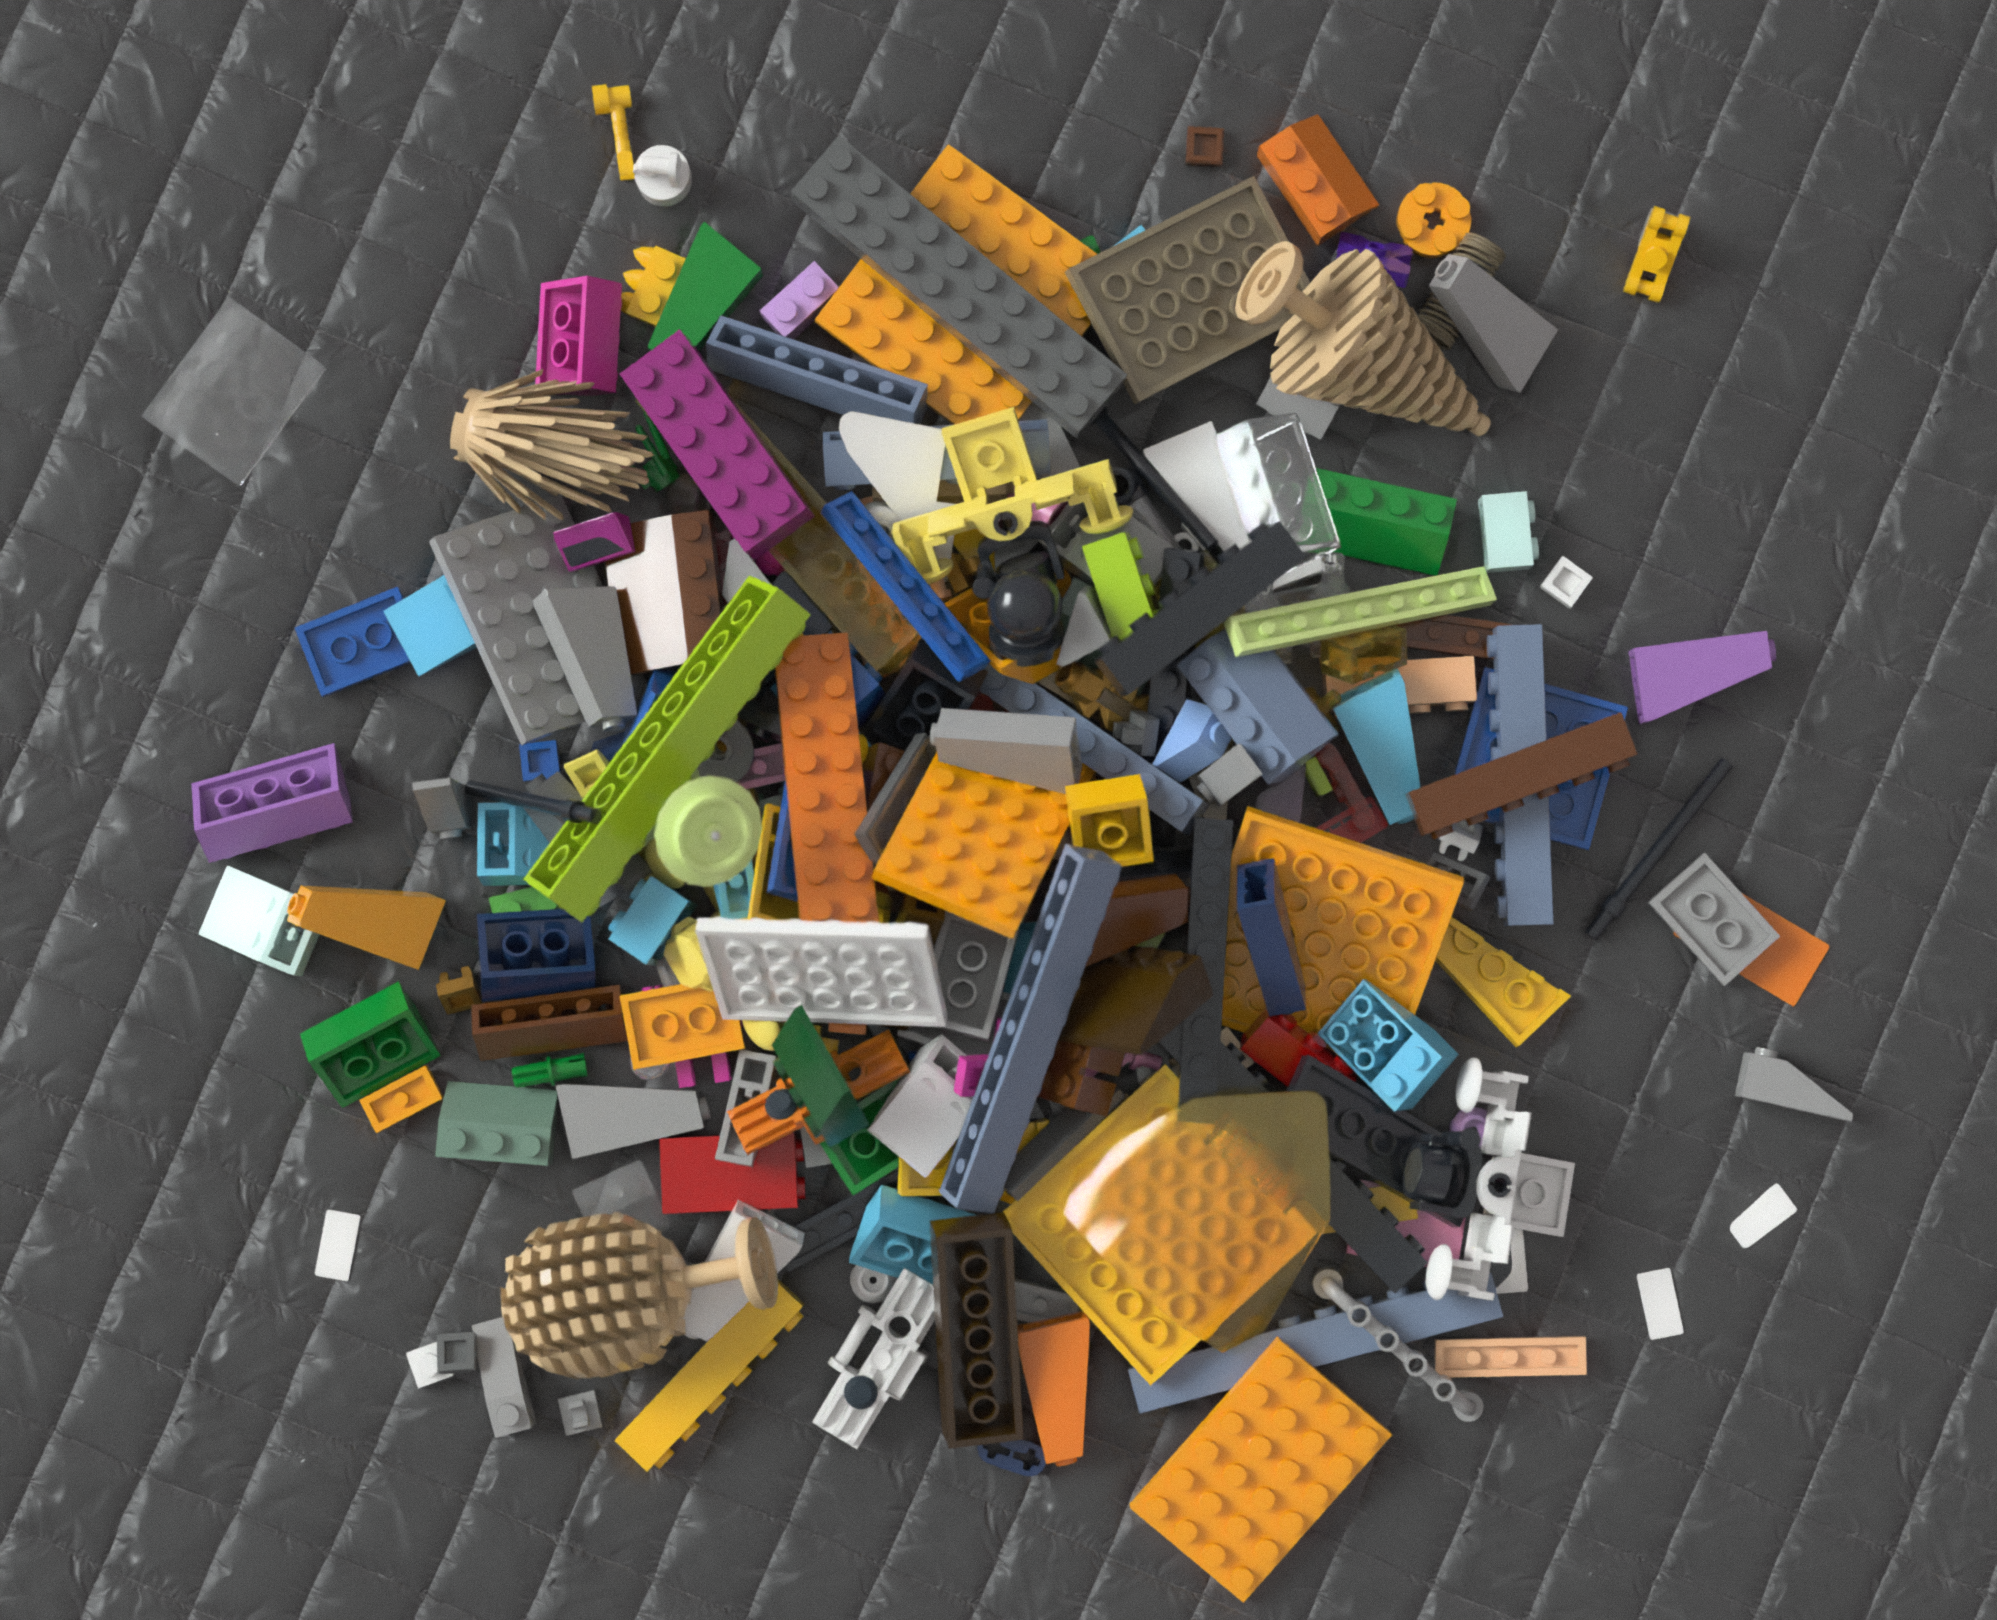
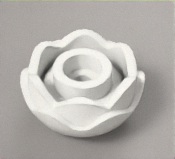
[850,1265,897,1303]

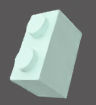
[1478,491,1539,573]

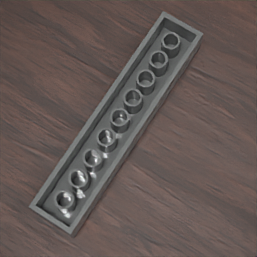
[790,135,1127,439]

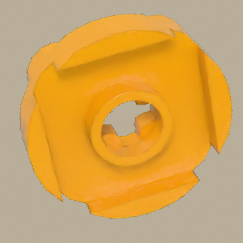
[1396,183,1471,258]

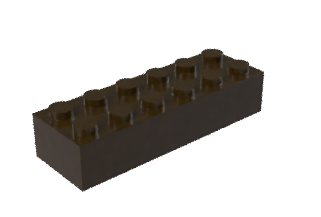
[929,1212,1023,1449]

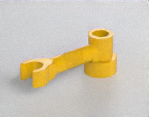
[592,84,635,181]

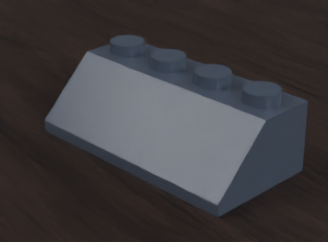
[1177,628,1339,785]

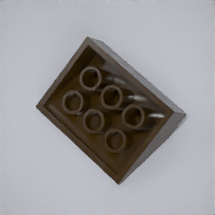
[1058,946,1214,1056]

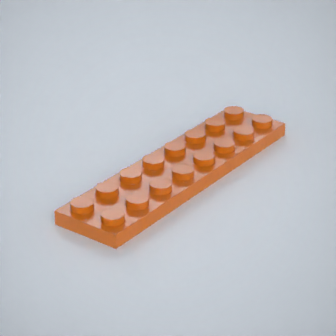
[774,633,879,923]

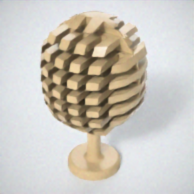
[500,1212,778,1380]

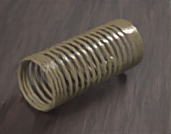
[1418,232,1506,350]

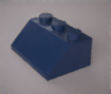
[477,909,595,1001]

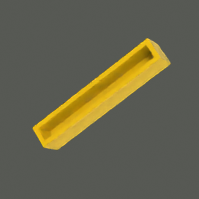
[614,1279,804,1471]

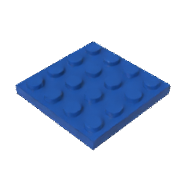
[1454,667,1628,851]

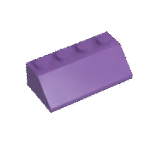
[192,743,353,863]

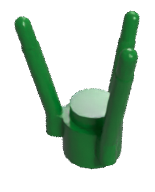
[631,411,680,493]

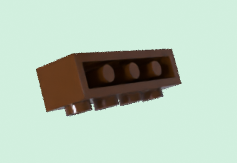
[471,985,628,1061]

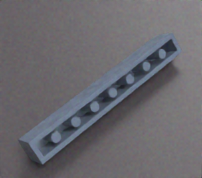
[1487,624,1553,926]
[980,664,1210,835]

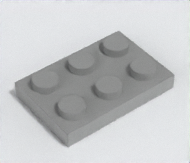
[1647,853,1780,986]

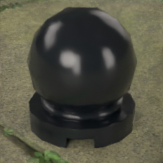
[987,569,1064,667]

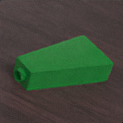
[647,222,764,352]

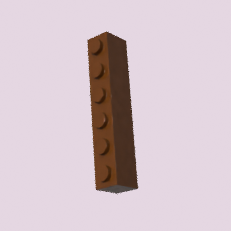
[1405,712,1637,840]

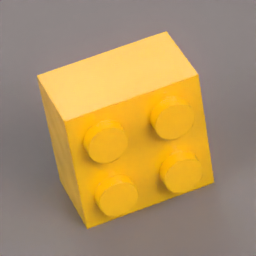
[1065,774,1154,867]

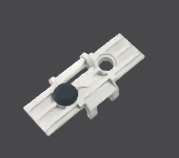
[812,1267,935,1449]

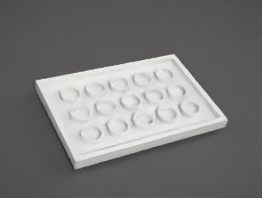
[695,917,948,1027]

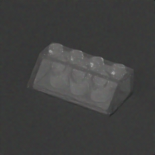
[1215,412,1341,573]

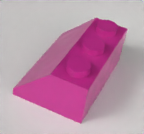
[535,275,622,396]

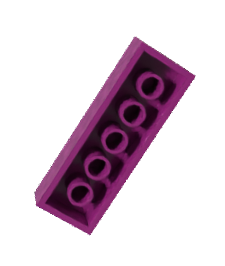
[620,329,815,560]

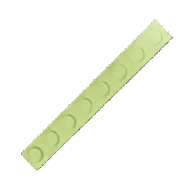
[1224,566,1497,657]

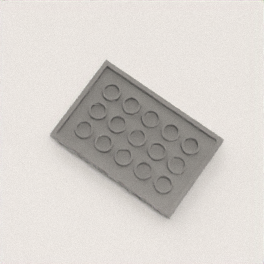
[429,494,647,746]

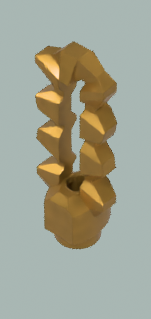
[1054,661,1149,732]

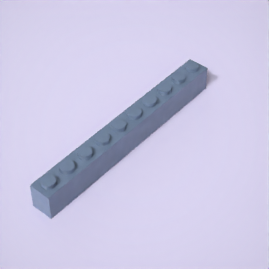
[939,844,1122,1213]
[1127,1272,1503,1414]

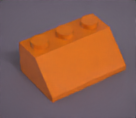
[1257,114,1379,246]

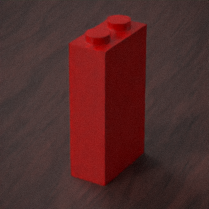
[659,1132,806,1214]

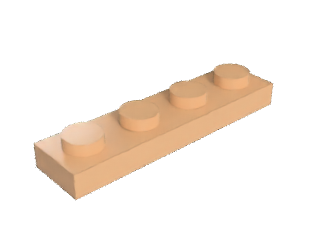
[1434,1336,1587,1378]

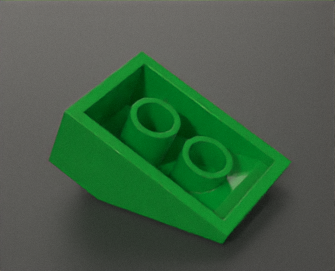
[819,1077,901,1196]

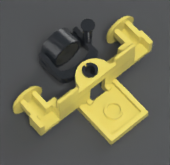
[892,407,1133,599]

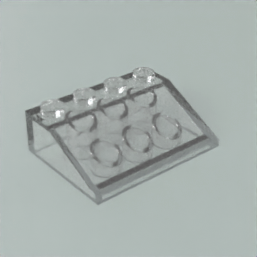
[141,297,326,487]

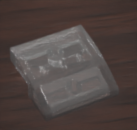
[572,1159,673,1232]

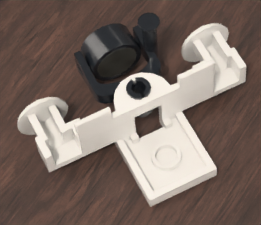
[1403,1057,1575,1301]

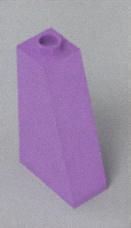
[1628,631,1776,725]

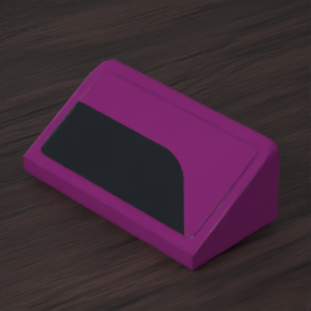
[553,512,635,572]

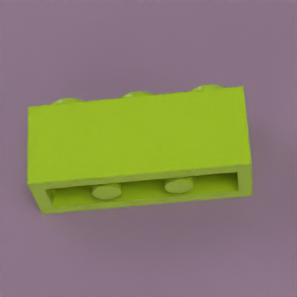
[1082,532,1160,640]

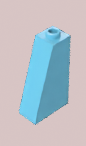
[1329,667,1421,825]

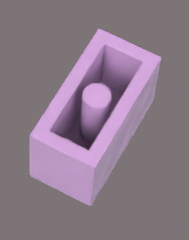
[760,261,839,340]

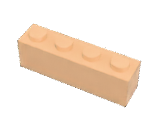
[1322,656,1477,718]

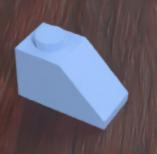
[1152,699,1232,783]

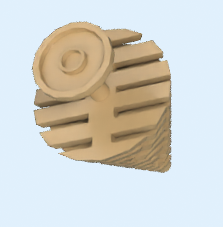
[1235,241,1491,436]

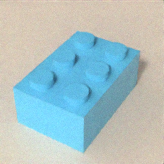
[608,876,698,966]

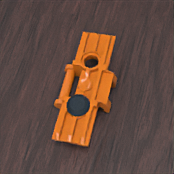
[727,1029,910,1155]

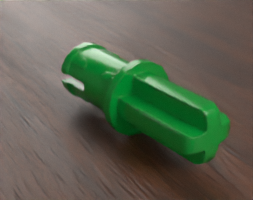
[512,1053,588,1088]

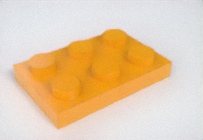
[620,984,745,1070]

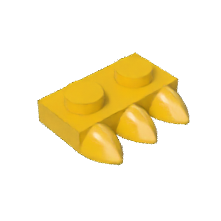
[621,246,686,327]

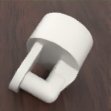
[633,145,692,207]

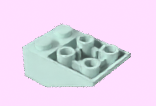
[199,866,320,976]

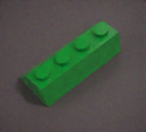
[1294,467,1457,576]

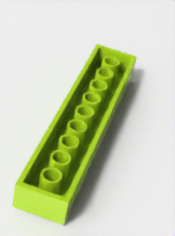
[523,575,811,922]

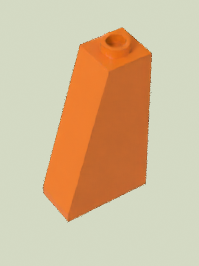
[1017,1311,1091,1466]

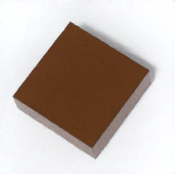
[1185,126,1225,167]

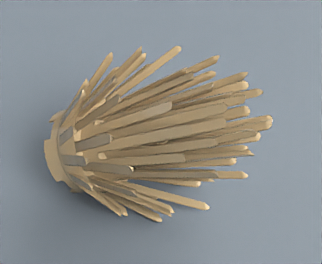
[450,369,653,521]

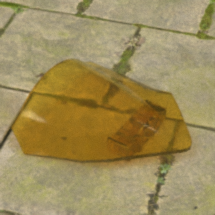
[1064,1091,1330,1353]

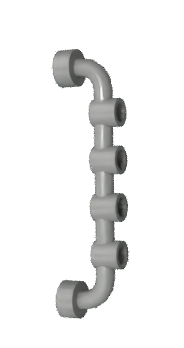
[1312,1267,1483,1422]

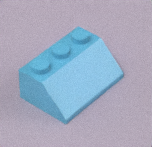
[849,1185,975,1284]

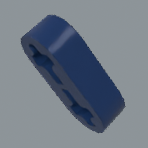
[977,1438,1046,1477]

